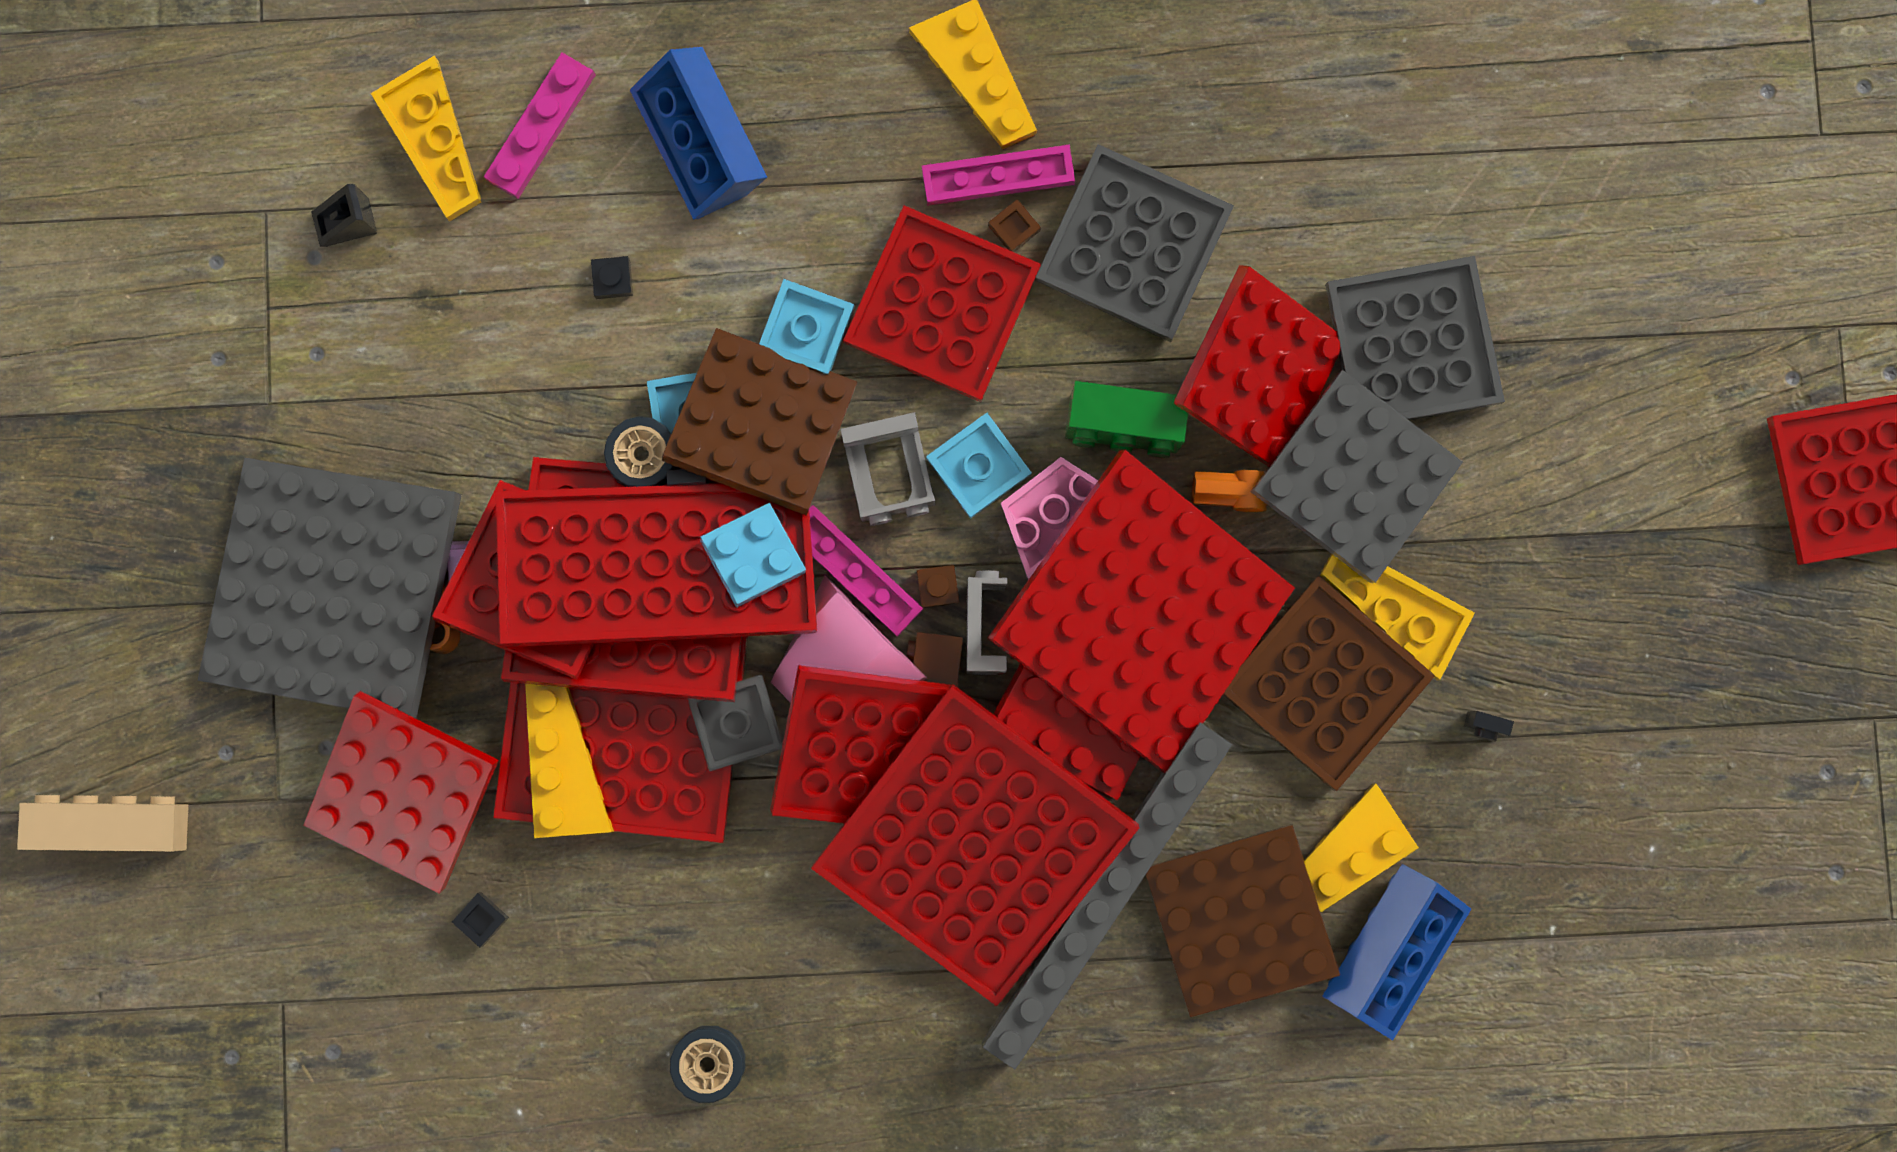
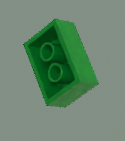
[1065,381,1188,458]

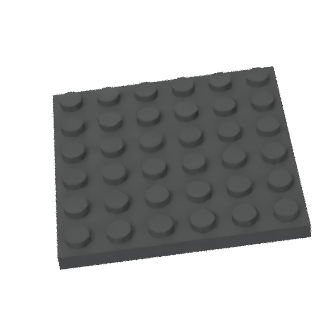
[197,458,462,719]

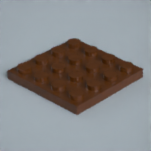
[662,328,857,516]
[1223,576,1435,791]
[1146,824,1340,1017]

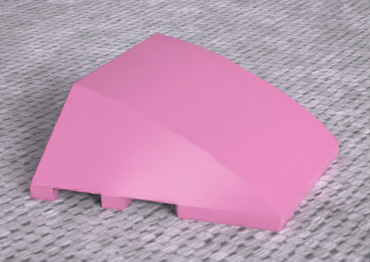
[1001,457,1098,580]
[771,575,927,703]

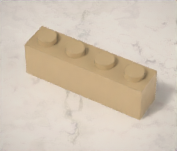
[17,795,188,852]

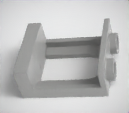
[841,412,935,526]
[966,571,1007,675]

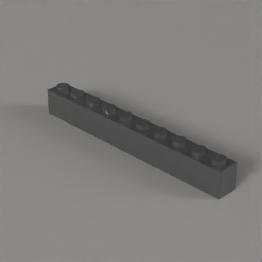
[982,723,1232,1070]

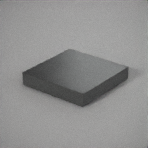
[688,675,783,771]

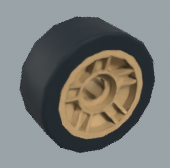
[604,416,678,487]
[670,1026,745,1103]

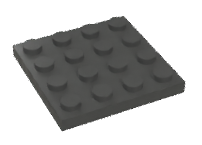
[1035,144,1234,342]
[1325,256,1505,420]
[1250,370,1463,584]

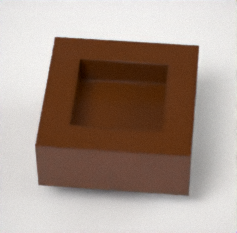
[988,199,1041,252]
[917,565,959,608]

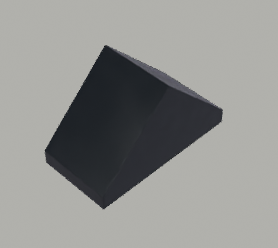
[311,184,377,247]

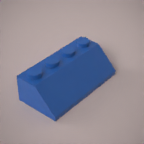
[630,47,768,220]
[1323,864,1471,1041]

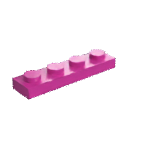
[484,52,596,199]
[922,144,1075,206]
[809,505,923,637]

